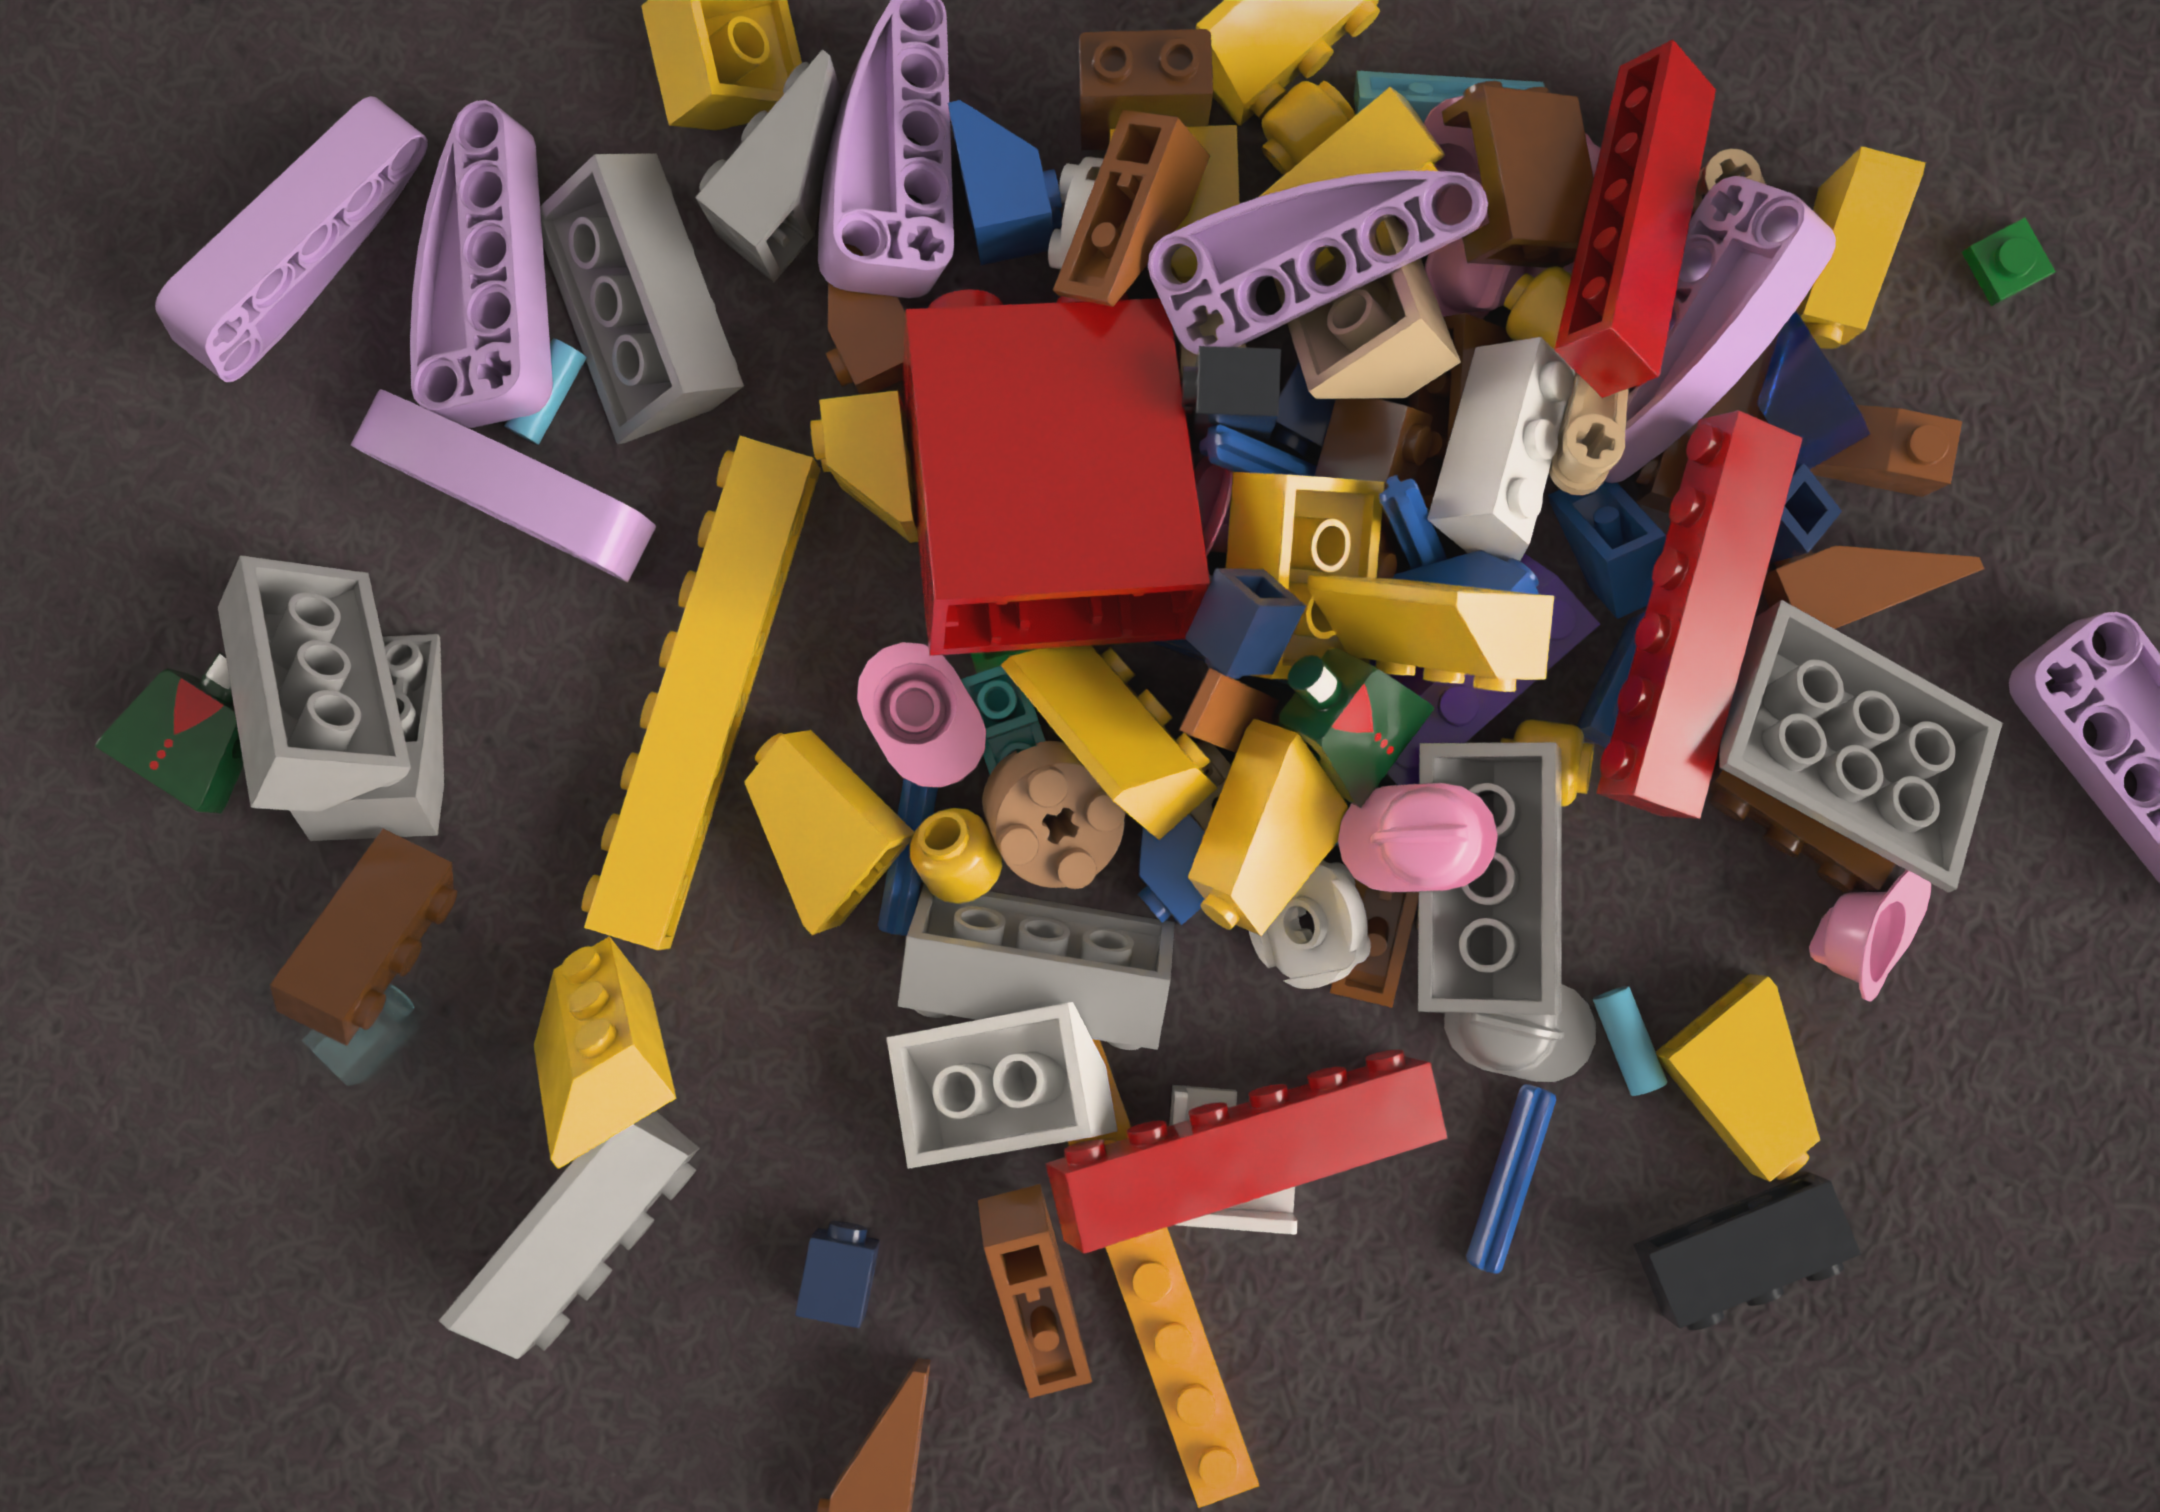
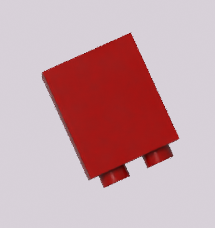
[902,290,1210,656]

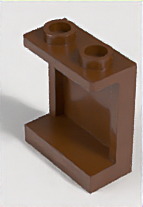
[1079,29,1213,150]
[1441,81,1594,268]

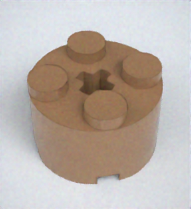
[982,741,1125,889]

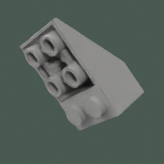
[696,49,843,282]
[290,634,444,841]

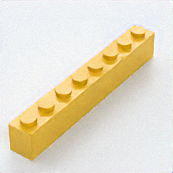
[581,436,821,950]

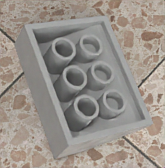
[1720,600,2002,893]

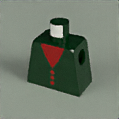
[1278,647,1435,808]
[95,652,244,814]

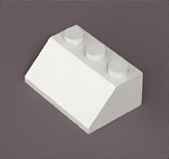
[1427,337,1575,562]
[887,1002,1117,1169]

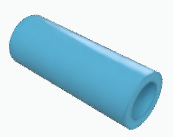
[504,338,587,445]
[1593,986,1668,1096]

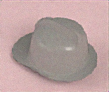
[1444,984,1596,1082]

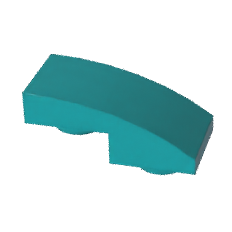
[960,666,1045,774]

